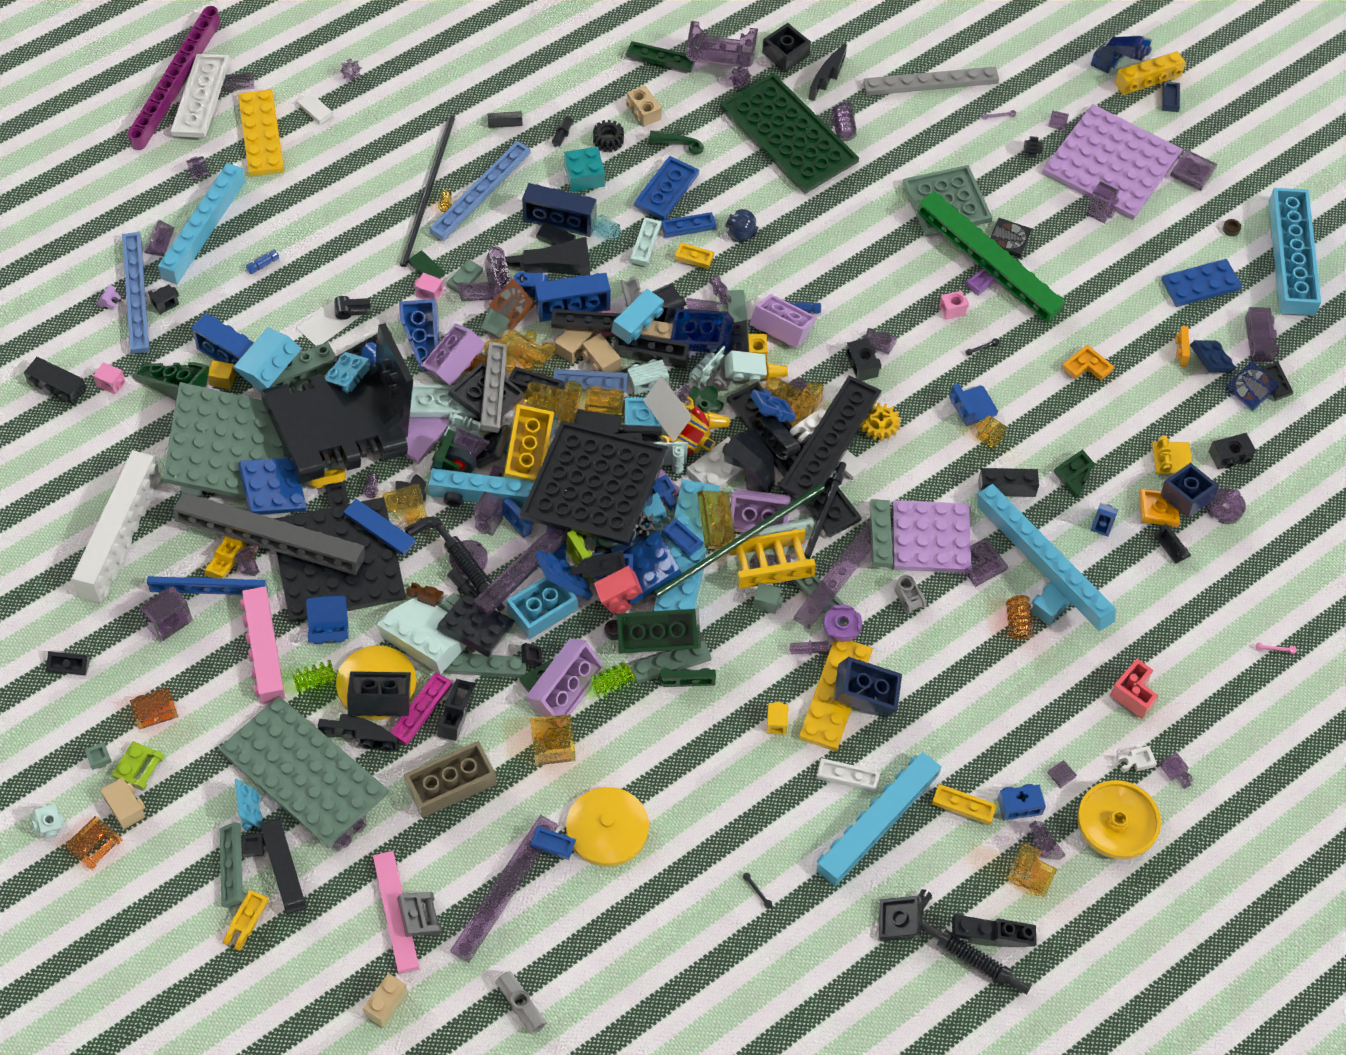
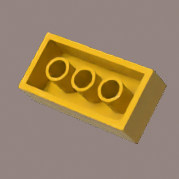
[503,404,554,481]

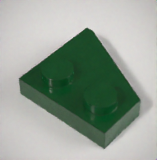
[1053,449,1095,498]

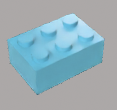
[506,577,578,640]

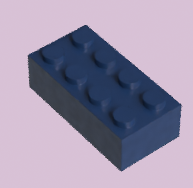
[522,183,597,237]

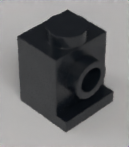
[148,284,179,315]

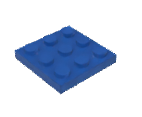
[238,458,307,515]
[624,531,682,604]

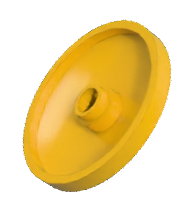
[336,645,417,720]
[1077,780,1161,860]
[566,787,649,867]

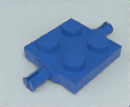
[751,388,796,422]

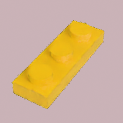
[932,784,997,825]

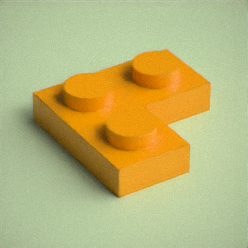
[1062,345,1114,381]

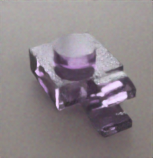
[1159,753,1193,789]

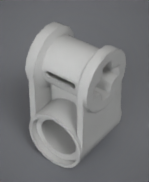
[895,574,927,614]

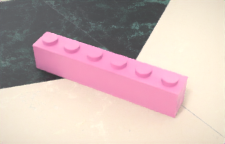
[240,586,285,703]

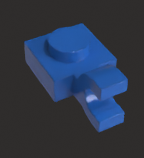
[653,474,677,511]

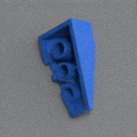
[399,299,439,372]

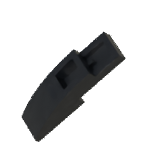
[318,714,399,752]
[952,914,1037,947]

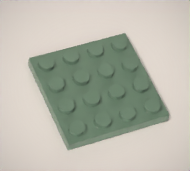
[902,165,993,236]

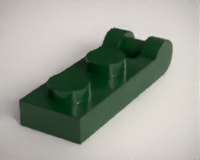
[659,668,716,687]

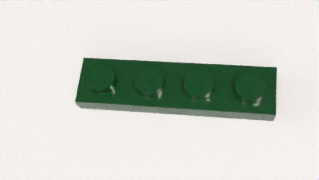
[626,41,696,73]

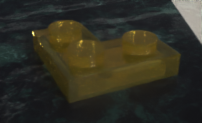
[382,484,427,526]

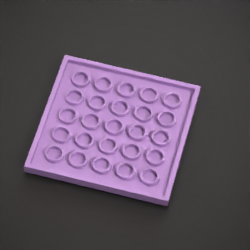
[1042,104,1183,220]

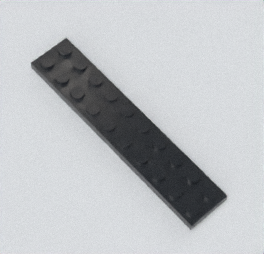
[727,382,862,538]

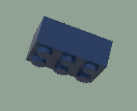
[833,657,902,718]

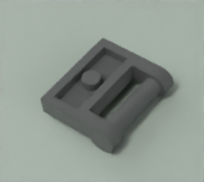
[397,892,442,937]

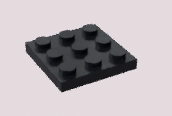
[448,362,526,419]
[436,593,515,657]

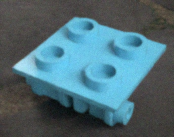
[325,352,370,393]
[235,778,263,831]

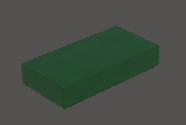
[408,250,445,279]

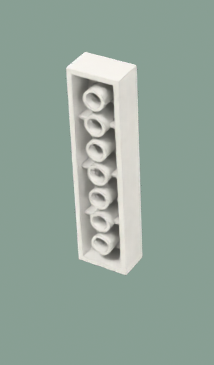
[71,450,161,603]

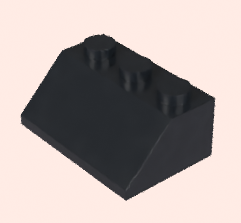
[347,671,411,717]

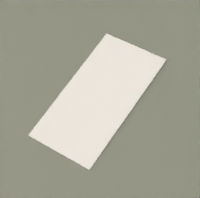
[297,294,362,346]
[643,375,692,442]

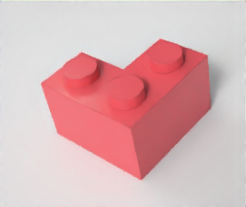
[594,566,643,616]
[1110,659,1158,719]

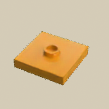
[1139,488,1180,527]

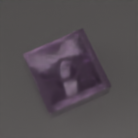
[140,586,193,643]

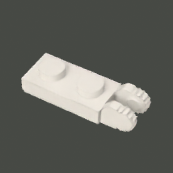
[790,408,826,444]

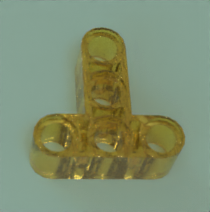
[765,377,824,427]
[524,381,583,425]

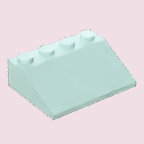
[377,597,466,675]

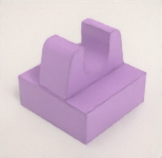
[96,284,121,309]

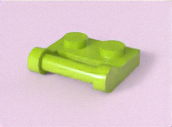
[112,741,165,791]

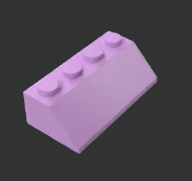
[525,638,606,727]

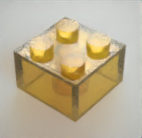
[530,714,575,766]

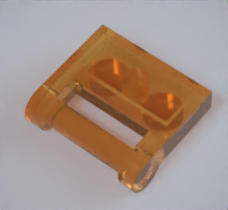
[65,816,123,871]

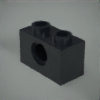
[846,338,881,381]
[1208,433,1256,469]

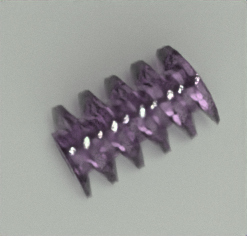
[832,102,857,141]

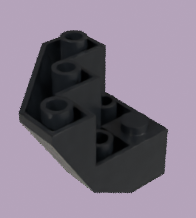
[722,428,775,493]

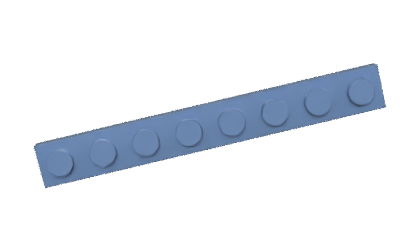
[429,141,531,241]
[122,232,150,354]

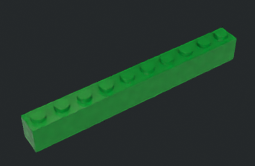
[917,191,1065,324]

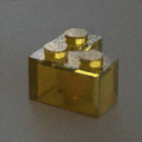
[1006,842,1058,897]

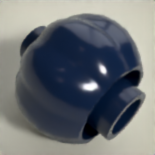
[725,209,759,242]

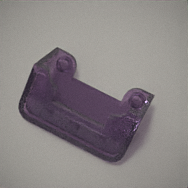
[686,21,758,68]

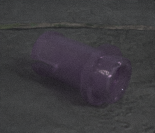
[363,473,379,498]

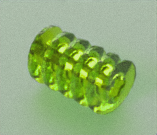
[292,659,336,694]
[591,662,636,699]

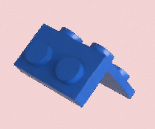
[949,383,998,427]
[306,595,349,644]

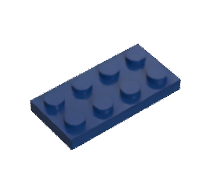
[634,156,700,220]
[1161,259,1242,307]

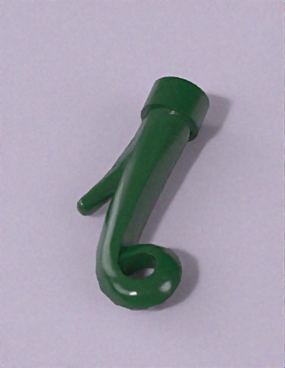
[649,130,704,155]

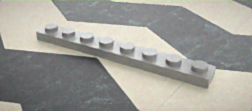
[863,67,999,96]

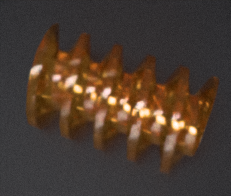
[1006,595,1034,640]

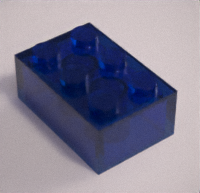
[670,308,734,354]

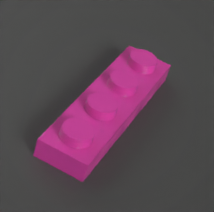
[391,672,453,746]

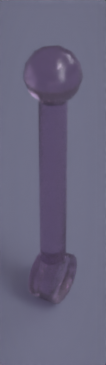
[982,110,1016,120]

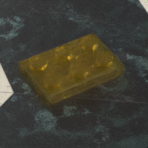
[697,490,736,549]

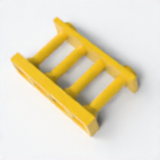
[729,529,816,589]

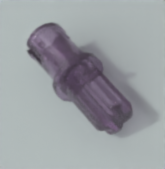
[790,640,829,656]

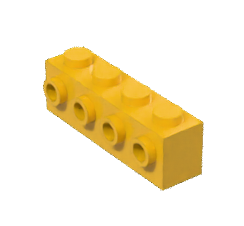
[1115,51,1186,95]

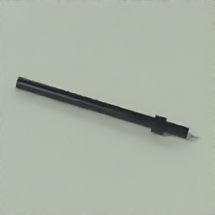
[804,462,847,559]

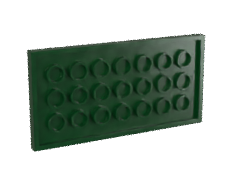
[720,73,859,194]

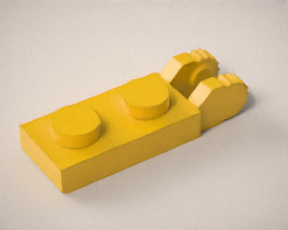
[223,890,270,951]

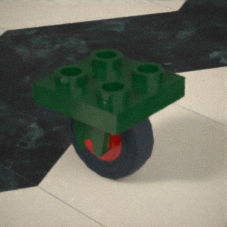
[430,429,477,473]

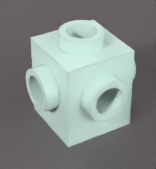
[31,804,64,839]

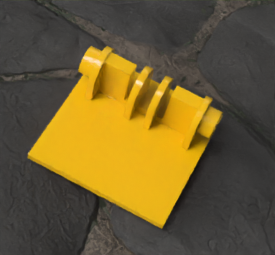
[1152,436,1192,474]

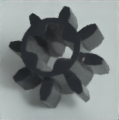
[1023,136,1043,158]
[637,512,658,537]

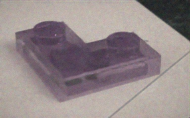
[964,538,1008,587]
[1029,821,1065,860]

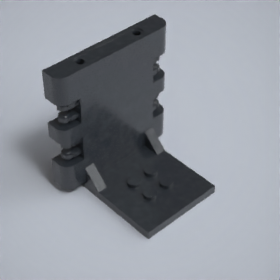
[261,323,414,483]

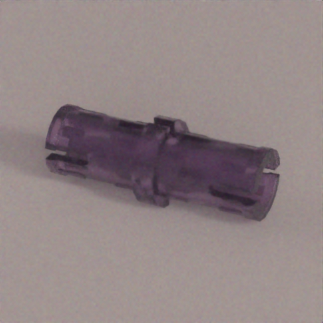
[709,275,731,305]

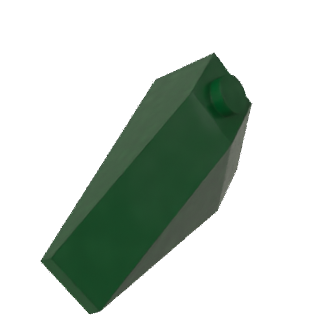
[132,362,209,400]

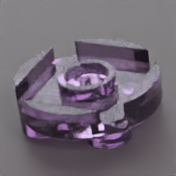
[1206,488,1246,524]

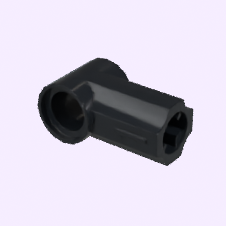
[334,296,371,320]

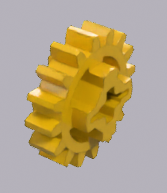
[862,403,901,441]

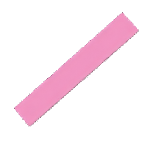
[373,851,419,974]

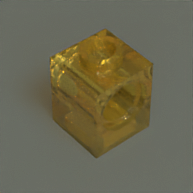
[976,415,1007,449]

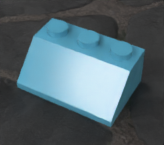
[233,328,302,393]

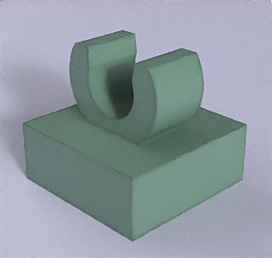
[85,742,112,770]

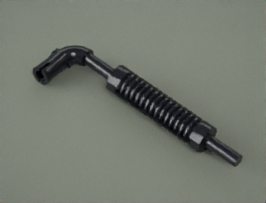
[404,517,505,612]
[918,889,1031,995]

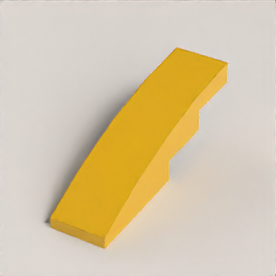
[205,536,247,579]

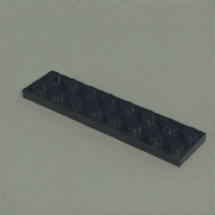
[779,376,882,505]

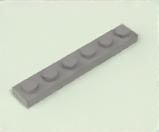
[480,341,507,433]

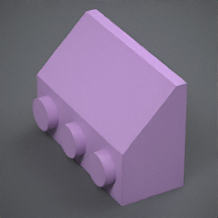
[750,294,818,348]
[421,323,486,386]
[728,489,791,533]

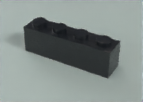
[614,335,690,369]

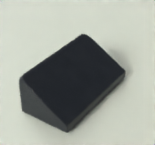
[487,111,523,128]
[46,651,91,675]

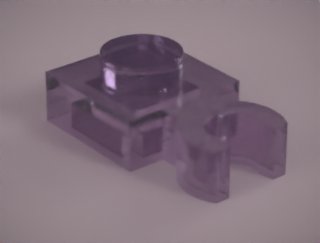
[863,328,897,355]

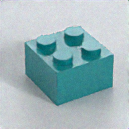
[564,147,605,192]

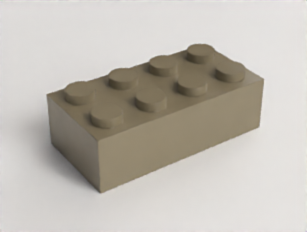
[404,741,497,818]

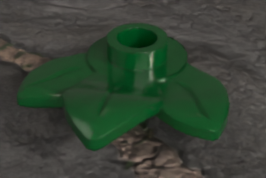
[689,386,724,413]

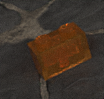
[130,688,178,730]

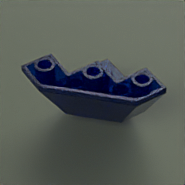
[1091,36,1152,73]

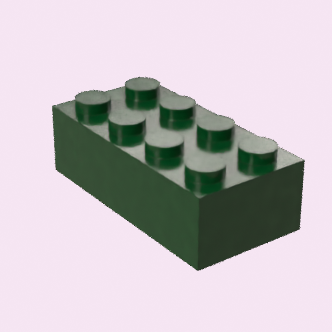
[617,608,701,654]

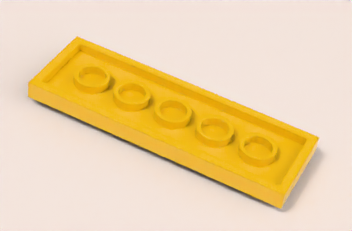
[238,89,284,177]
[799,640,873,752]

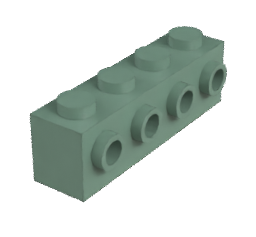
[269,342,336,388]

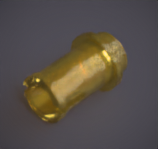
[438,189,452,212]

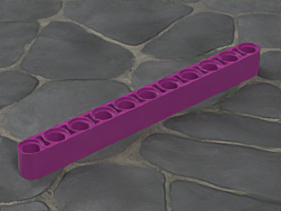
[128,6,220,150]

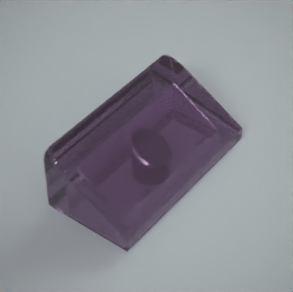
[144,219,175,256]
[453,427,490,456]

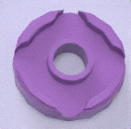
[823,604,862,642]

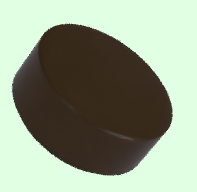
[1223,219,1241,237]

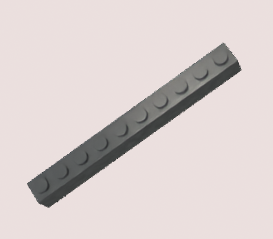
[173,492,365,575]

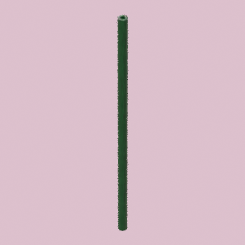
[654,484,825,598]

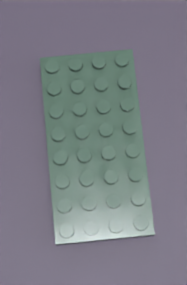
[218,696,389,849]

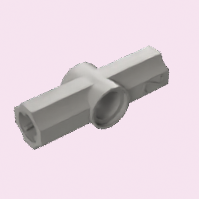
[495,971,547,1034]

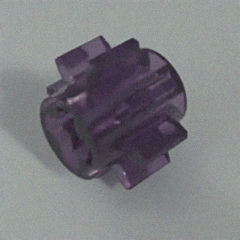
[340,59,362,81]
[729,65,752,88]

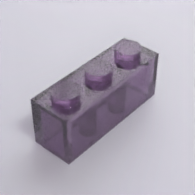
[1245,307,1279,362]

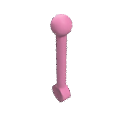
[1256,643,1297,655]

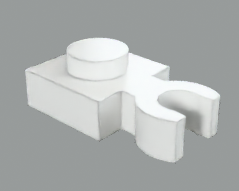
[1117,746,1157,772]

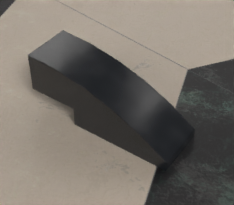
[437,679,476,741]

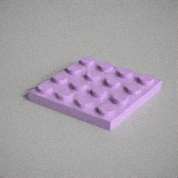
[893,500,972,573]

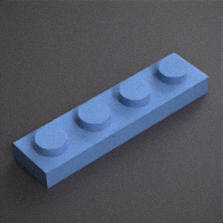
[553,369,628,392]

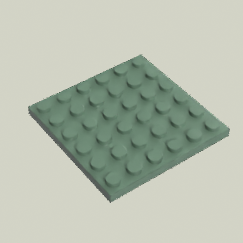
[162,382,285,499]

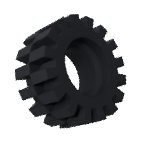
[593,120,624,153]

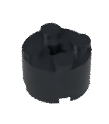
[652,283,686,323]

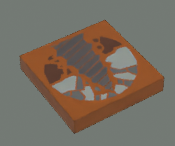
[489,279,536,330]

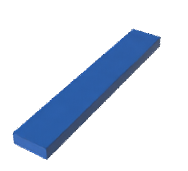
[147,576,268,595]

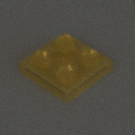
[584,386,624,415]

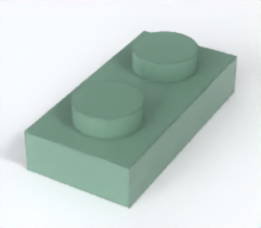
[446,259,483,295]

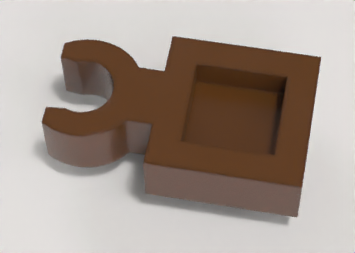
[406,582,444,607]

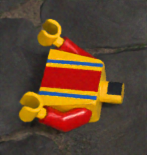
[659,397,715,455]

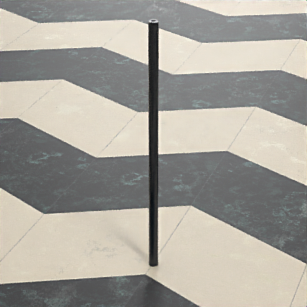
[400,116,455,267]

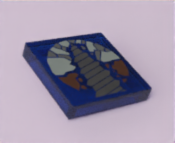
[1226,361,1279,411]

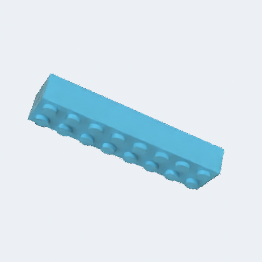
[1269,188,1321,316]
[654,479,720,611]

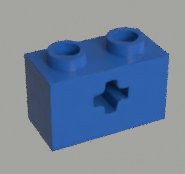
[997,784,1046,821]

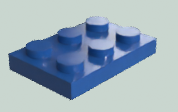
[535,550,593,600]

